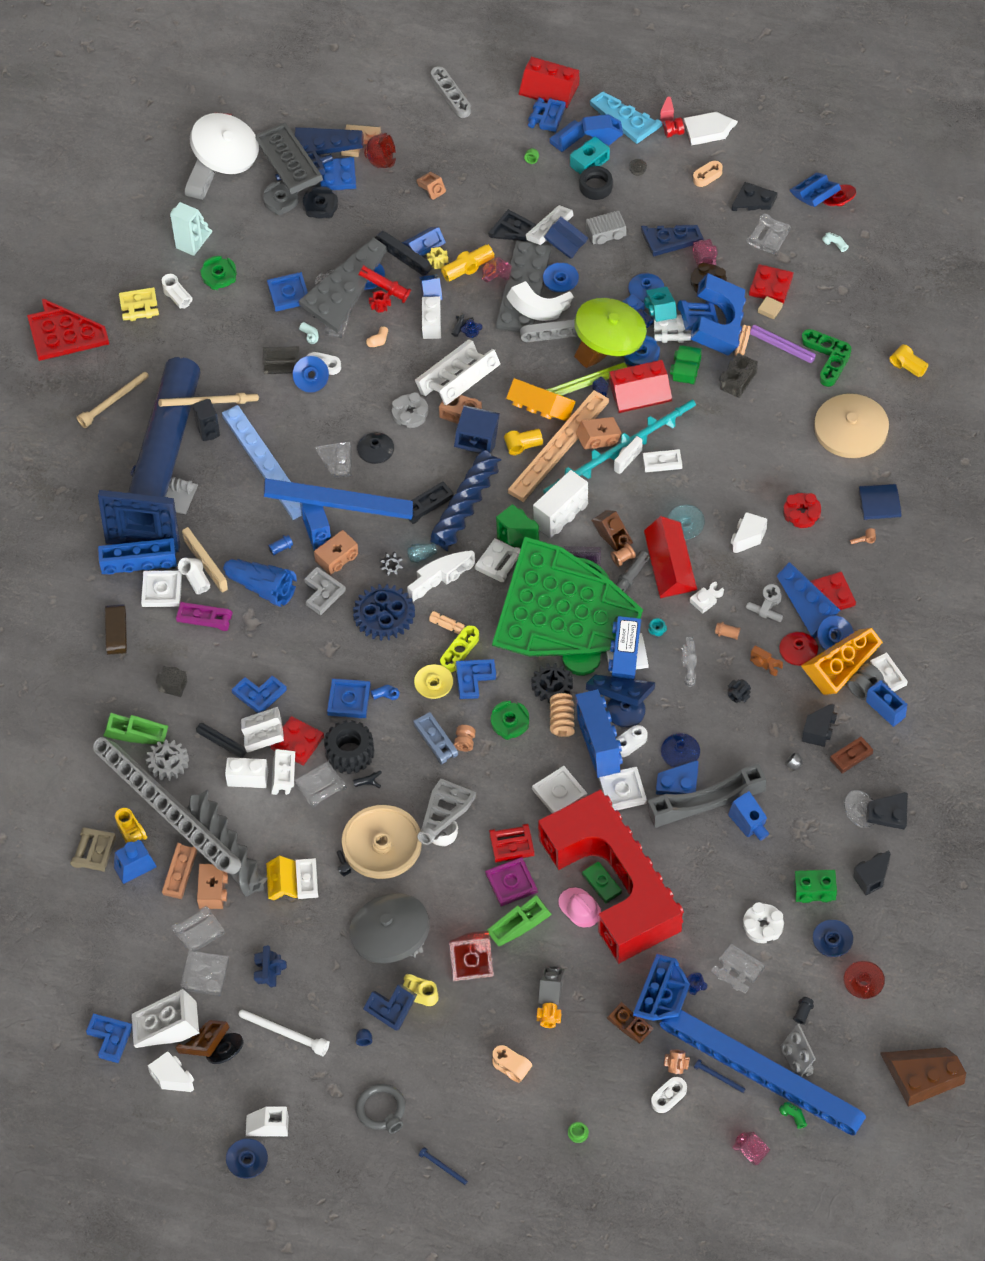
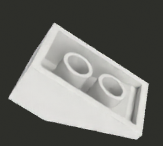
[132,989,199,1048]

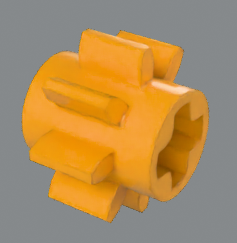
[536,1003,561,1028]

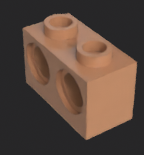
[439,395,482,424]

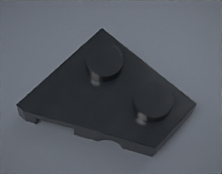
[732,182,777,211]
[866,792,908,830]

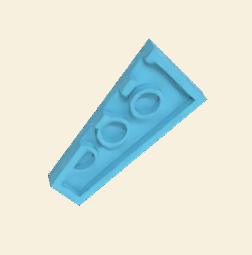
[590,92,662,144]

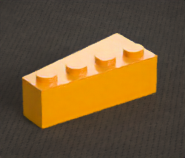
[801,628,883,695]

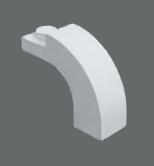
[507,281,574,321]

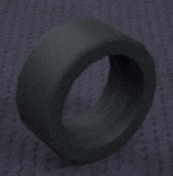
[579,166,613,200]

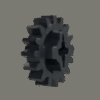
[531,663,573,703]

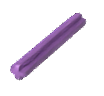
[750,325,816,363]

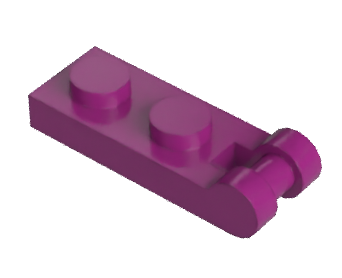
[176,602,233,631]

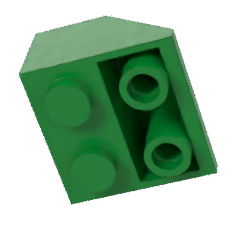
[496,504,539,549]

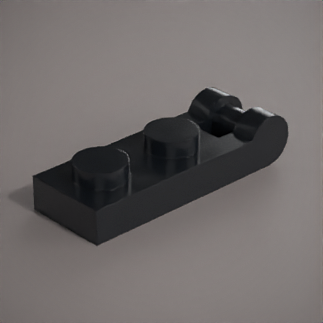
[408,481,454,524]

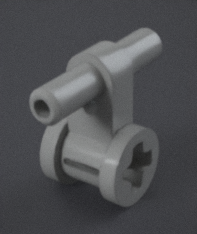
[746,584,783,622]

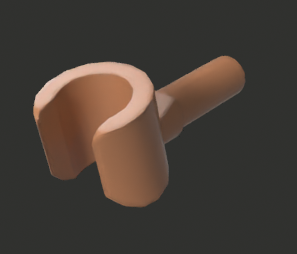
[850,528,876,544]

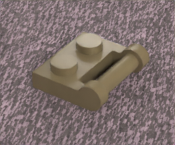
[70,828,116,872]

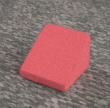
[660,97,674,123]

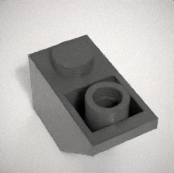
[538,965,564,1006]

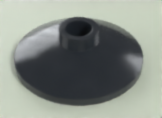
[357,432,394,464]
[206,1033,244,1064]

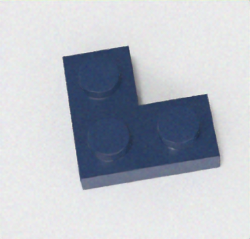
[363,984,417,1030]

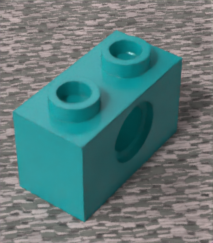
[570,137,610,175]
[644,286,677,322]

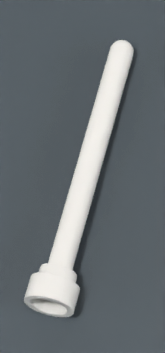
[238,1010,330,1056]

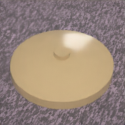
[814,394,889,458]
[342,805,422,879]

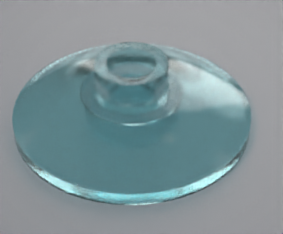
[668,505,705,539]

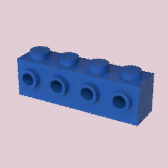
[98,538,177,574]

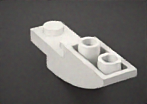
[407,551,475,602]

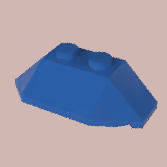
[633,954,690,1021]

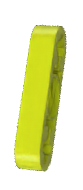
[440,626,479,672]

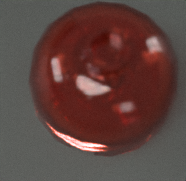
[364,133,396,168]

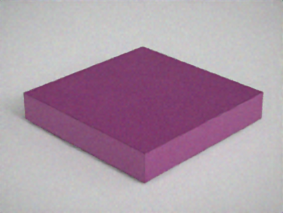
[485,857,538,907]

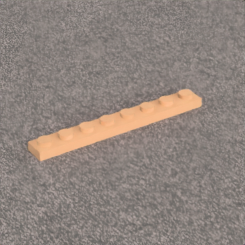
[508,390,609,502]

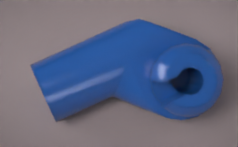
[370,685,400,700]

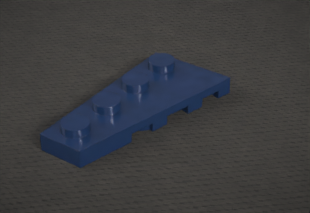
[295,127,364,155]

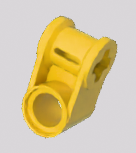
[115,808,147,843]

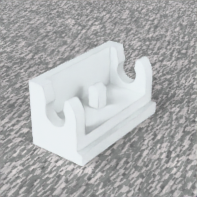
[271,750,295,795]

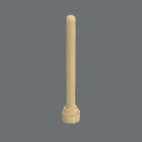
[77,372,149,428]

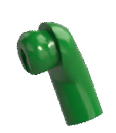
[779,1102,807,1129]

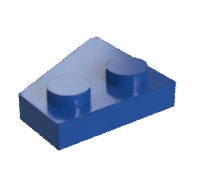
[656,761,699,795]

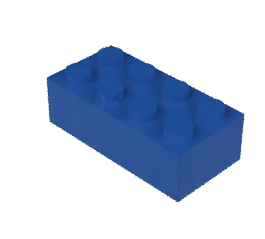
[575,689,623,778]

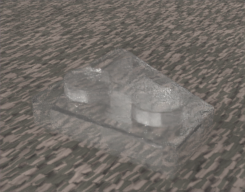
[315,442,352,479]

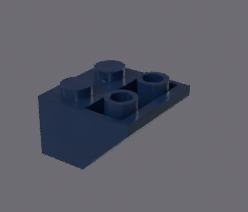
[454,405,500,454]

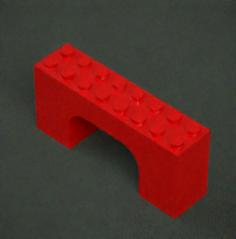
[538,789,684,964]

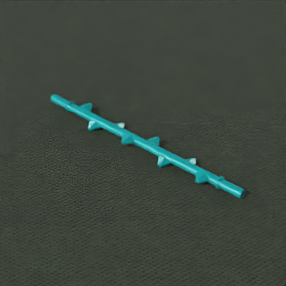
[543,400,696,494]

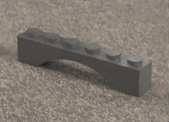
[648,764,766,828]

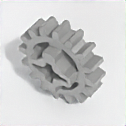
[146,740,189,781]

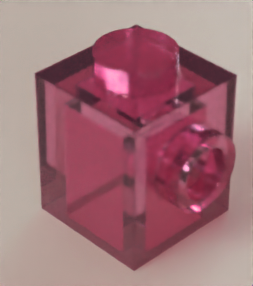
[693,239,718,267]

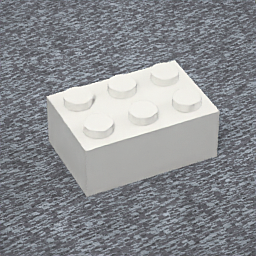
[533,470,588,538]

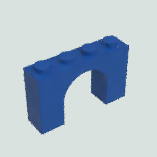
[690,273,746,356]

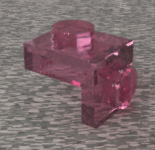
[482,257,512,283]
[732,1132,770,1165]

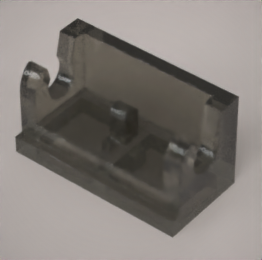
[263,346,300,374]

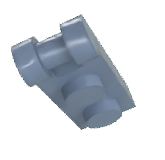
[413,712,459,765]

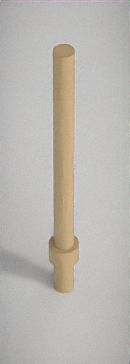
[158,393,259,407]

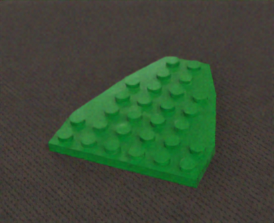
[492,537,643,657]

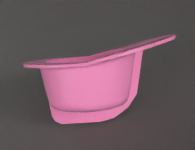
[558,887,601,928]

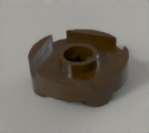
[691,263,727,293]

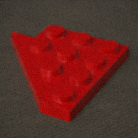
[27,299,109,361]

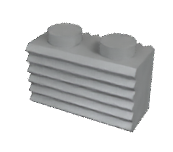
[586,210,626,245]

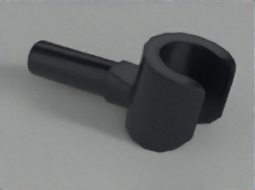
[337,850,351,877]

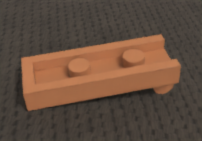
[162,843,198,899]

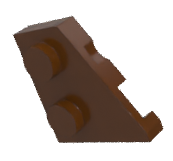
[175,1020,230,1057]

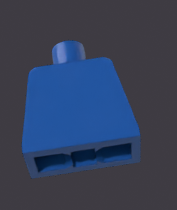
[728,791,769,841]
[114,840,157,884]

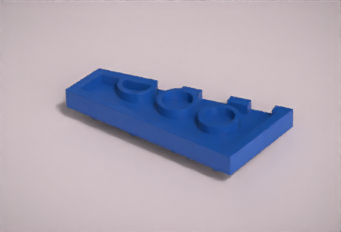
[777,562,840,638]

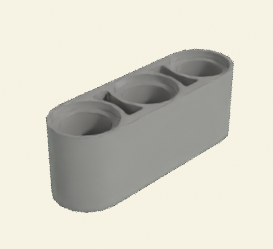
[185,159,216,200]

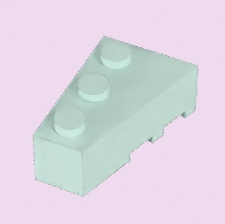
[170,202,213,256]

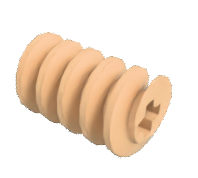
[550,693,575,737]

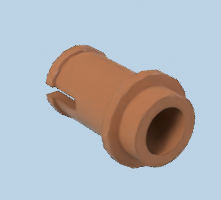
[715,622,740,640]

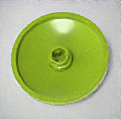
[574,298,647,356]

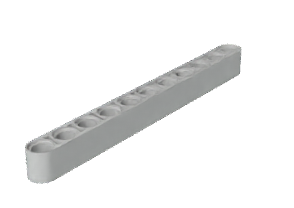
[93,737,241,874]

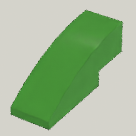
[103,713,168,744]
[487,895,552,946]

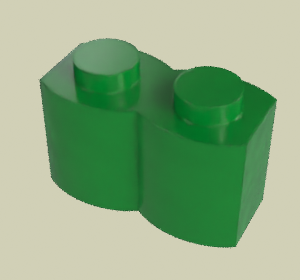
[670,345,702,384]

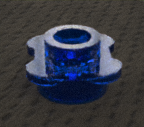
[461,319,482,338]
[686,973,707,995]

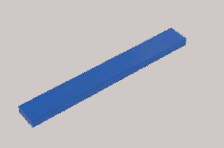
[263,478,413,520]

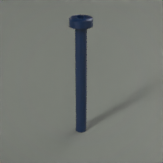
[694,1059,746,1093]
[419,1147,468,1185]

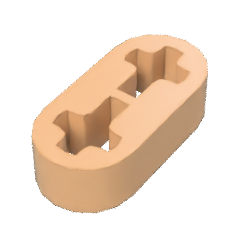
[693,161,723,187]

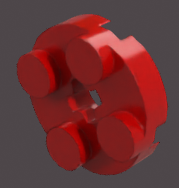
[783,493,821,528]

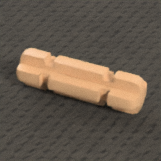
[735,325,751,357]
[429,611,465,634]

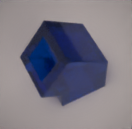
[592,377,609,397]

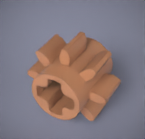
[664,1049,690,1074]

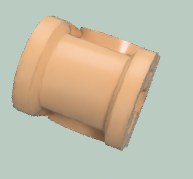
[492,1045,532,1083]

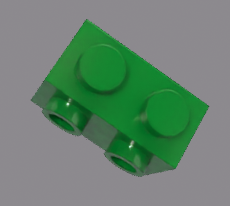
[794,870,837,903]

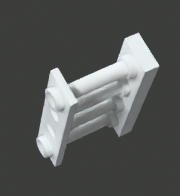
[415,339,500,405]

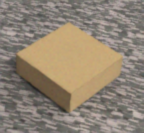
[758,297,783,319]

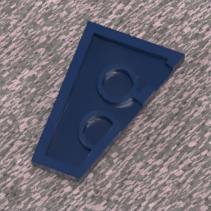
[641,225,704,257]
[586,674,655,707]

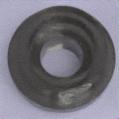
[629,159,647,176]

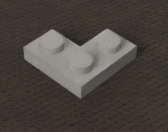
[304,567,346,616]

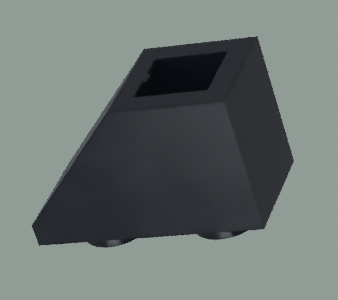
[802,704,837,747]
[853,850,891,895]

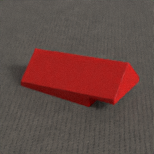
[644,516,697,598]

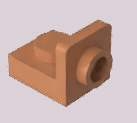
[416,172,446,200]

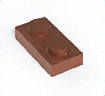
[830,736,873,774]

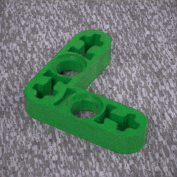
[801,329,852,387]

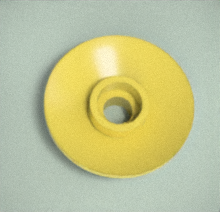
[414,664,453,699]

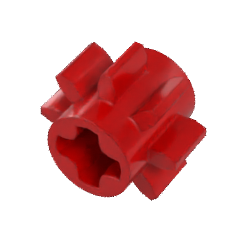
[369,290,391,313]

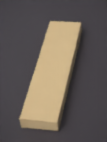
[182,527,228,593]

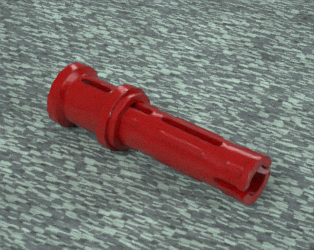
[358,265,412,303]

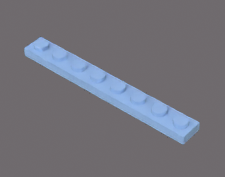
[222,405,301,520]

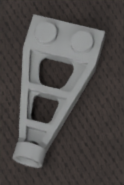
[417,779,476,845]

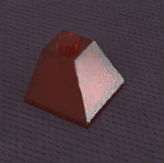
[449,931,494,981]

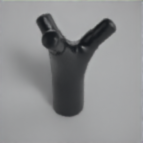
[451,314,474,337]
[353,770,382,788]

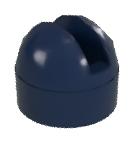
[356,1029,372,1046]

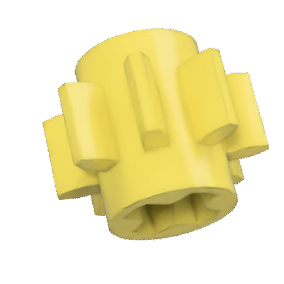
[426,247,449,269]

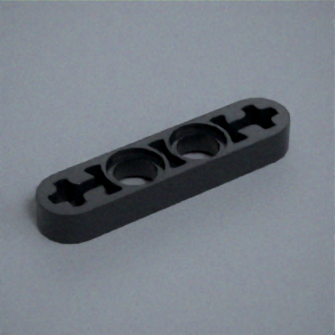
[375,231,432,276]

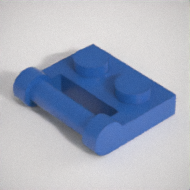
[677,300,719,330]

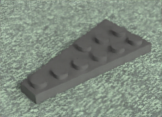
[299,237,387,333]

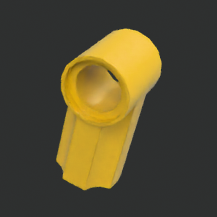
[889,344,928,377]
[504,429,543,455]

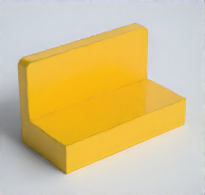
[266,855,298,900]

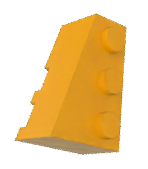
[506,378,576,421]

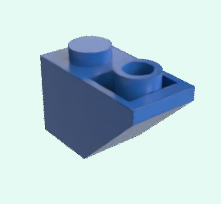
[582,114,623,146]

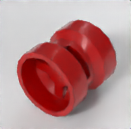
[663,117,684,138]

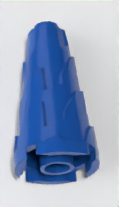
[223,559,297,607]

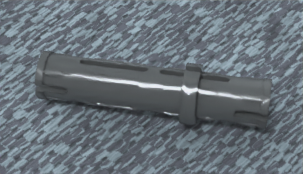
[616,550,650,592]

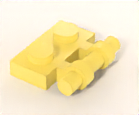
[119,287,159,321]

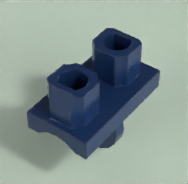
[254,945,287,988]

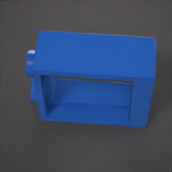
[300,503,331,551]

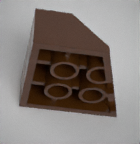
[880,1047,967,1107]

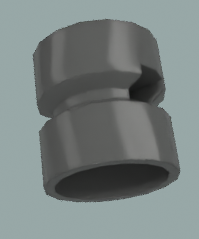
[847,663,884,700]

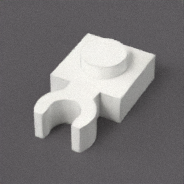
[690,582,724,614]

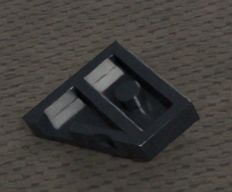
[488,209,537,241]

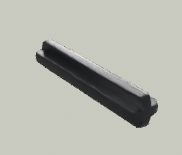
[196,723,247,758]

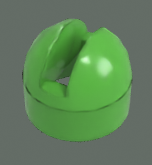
[524,148,539,164]

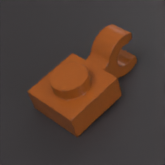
[750,645,783,676]

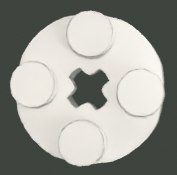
[743,902,784,943]

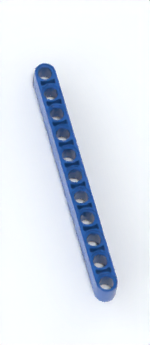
[660,1010,866,1135]

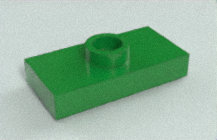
[582,861,622,904]

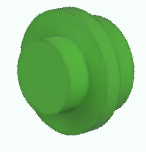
[568,1122,589,1143]

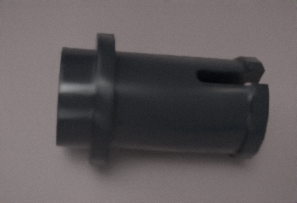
[793,997,814,1025]

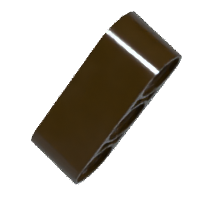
[105,604,127,655]

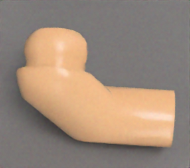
[366,327,388,347]

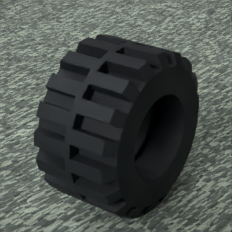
[324,720,374,774]

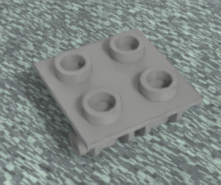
[166,477,198,515]
[780,1023,816,1077]

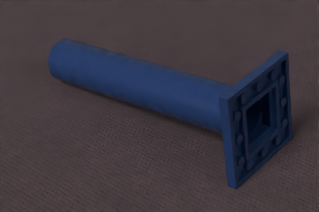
[98,357,201,552]

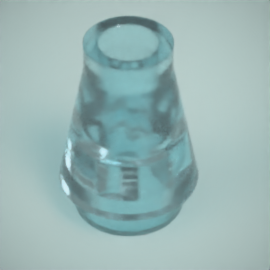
[407,543,437,563]

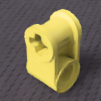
[403,974,439,1006]

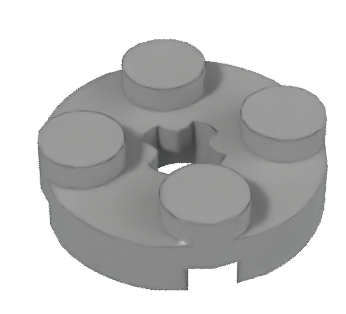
[392,392,429,428]

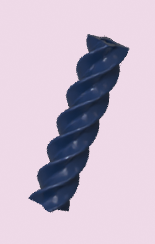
[430,450,501,551]

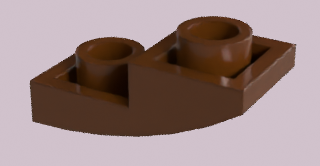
[607,1002,654,1044]

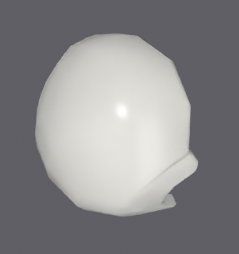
[432,819,458,846]

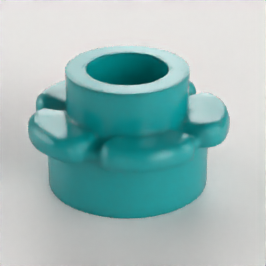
[648,618,667,637]

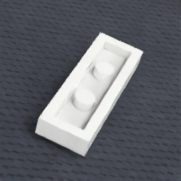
[526,205,573,245]

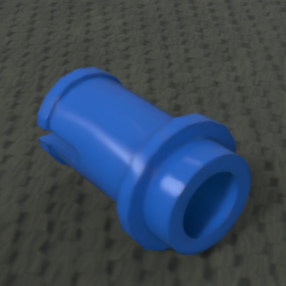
[268,535,293,556]

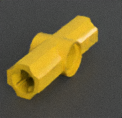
[441,244,494,282]

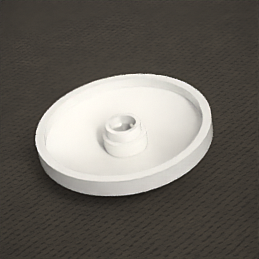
[190,113,259,174]

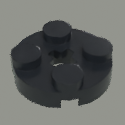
[303,187,338,218]

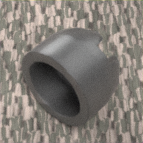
[785,752,803,770]

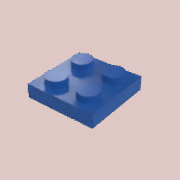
[321,157,356,190]
[267,272,308,311]
[327,679,371,718]

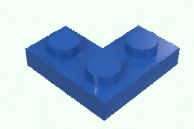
[455,659,496,699]
[232,676,287,713]
[86,1013,132,1063]

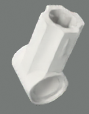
[162,274,192,309]
[178,558,210,594]

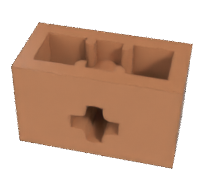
[576,417,622,449]
[314,530,359,575]
[197,864,228,909]

